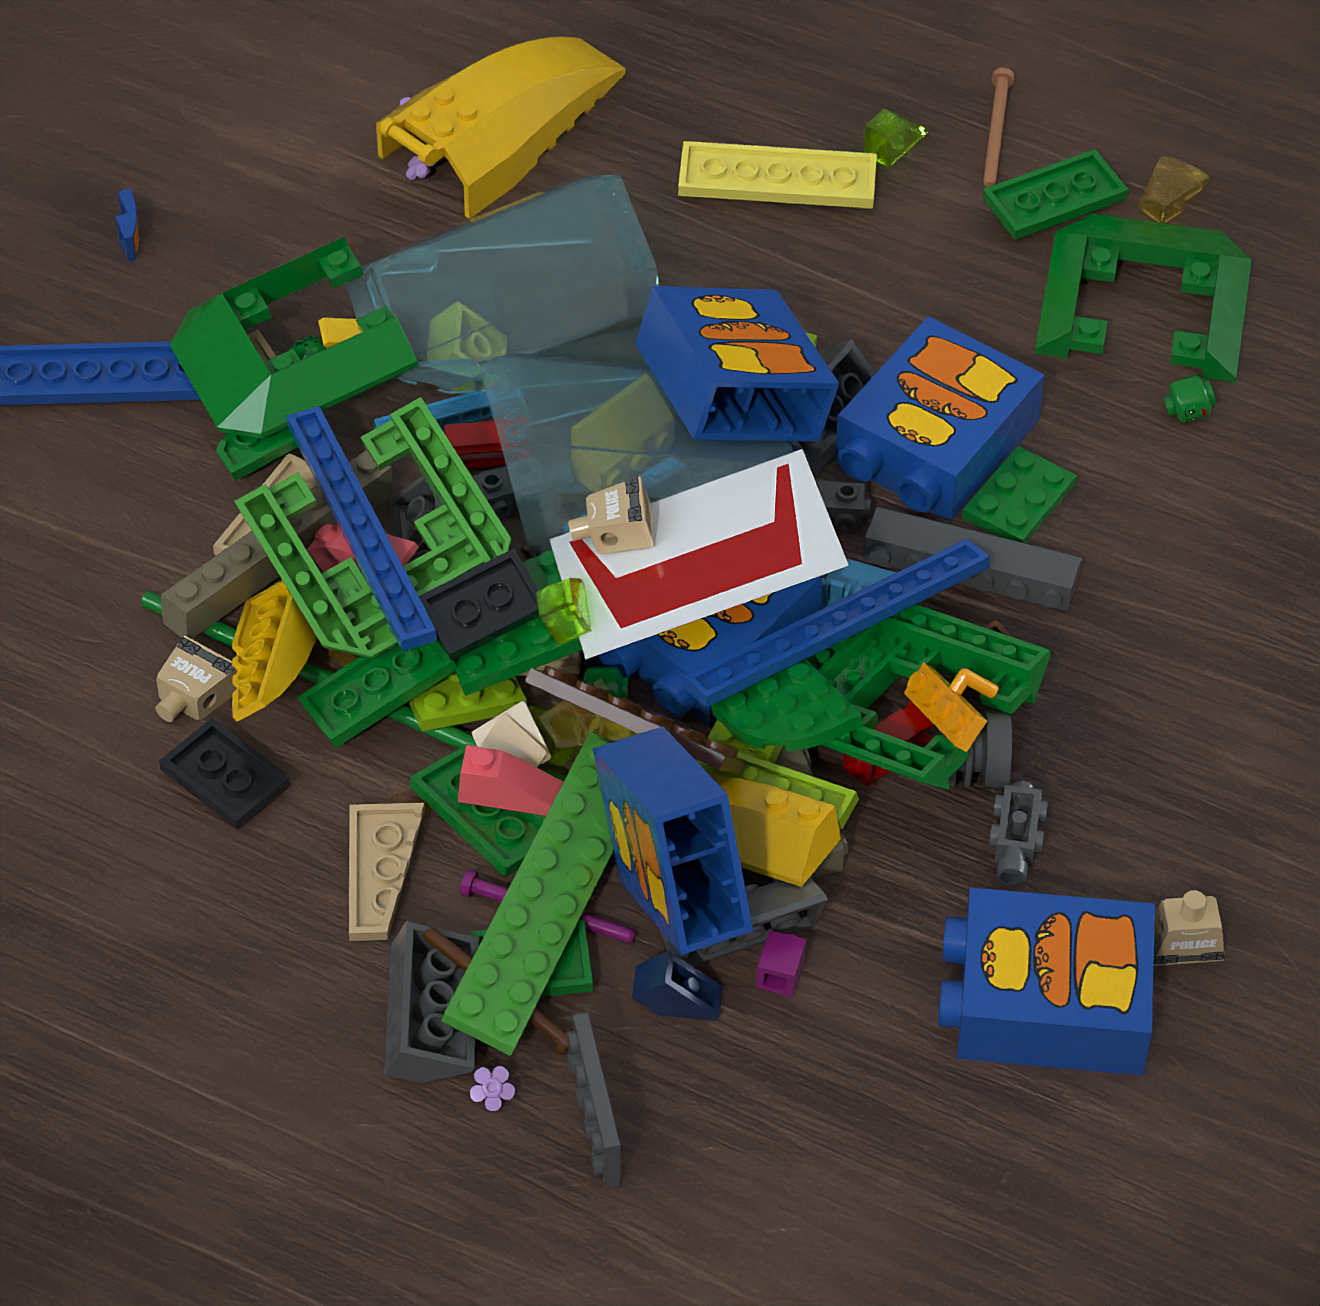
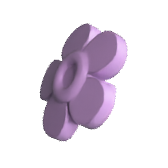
[406,156,436,180]
[470,1066,515,1111]

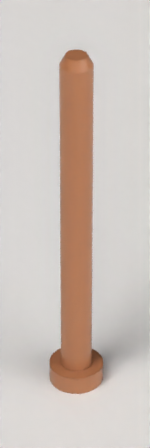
[983,68,1015,187]

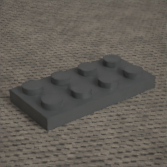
[566,1012,620,1190]

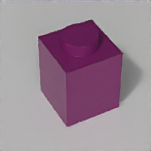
[756,930,806,997]

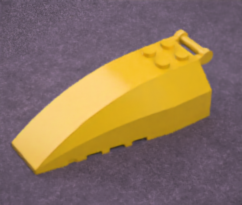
[376,37,625,219]

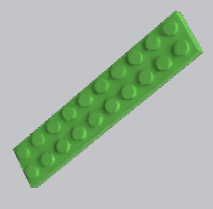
[441,731,614,1056]

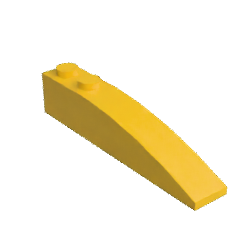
[232,581,317,722]
[709,774,841,887]

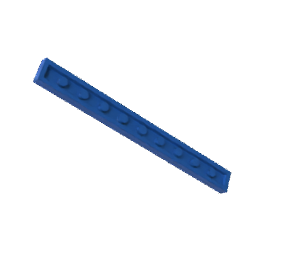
[286,406,437,651]
[684,538,990,707]

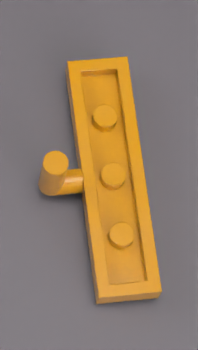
[904,663,998,752]

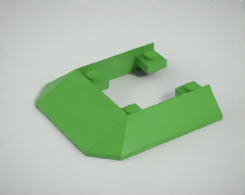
[234,397,512,659]

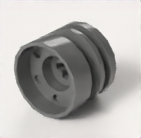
[940,711,1012,790]

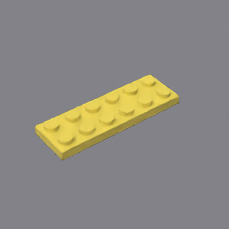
[678,141,877,209]

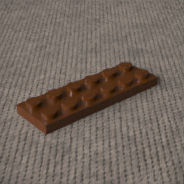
[525,666,748,775]

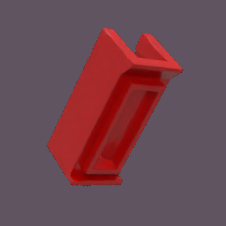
[444,419,530,469]
[843,700,935,787]

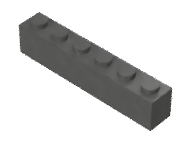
[863,507,1081,611]

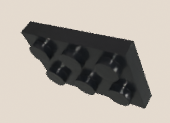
[418,548,548,660]
[159,717,291,830]

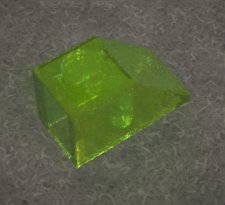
[863,108,927,168]
[536,578,592,645]

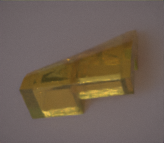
[1139,156,1210,223]
[538,678,636,749]

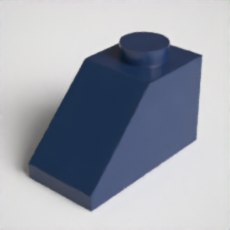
[632,951,722,1021]

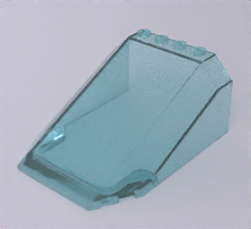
[345,174,658,394]
[478,353,793,559]

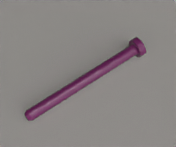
[460,869,636,943]

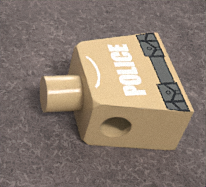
[568,476,655,554]
[155,635,237,722]
[1153,890,1225,966]

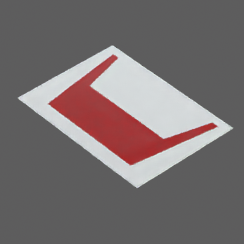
[549,449,849,659]

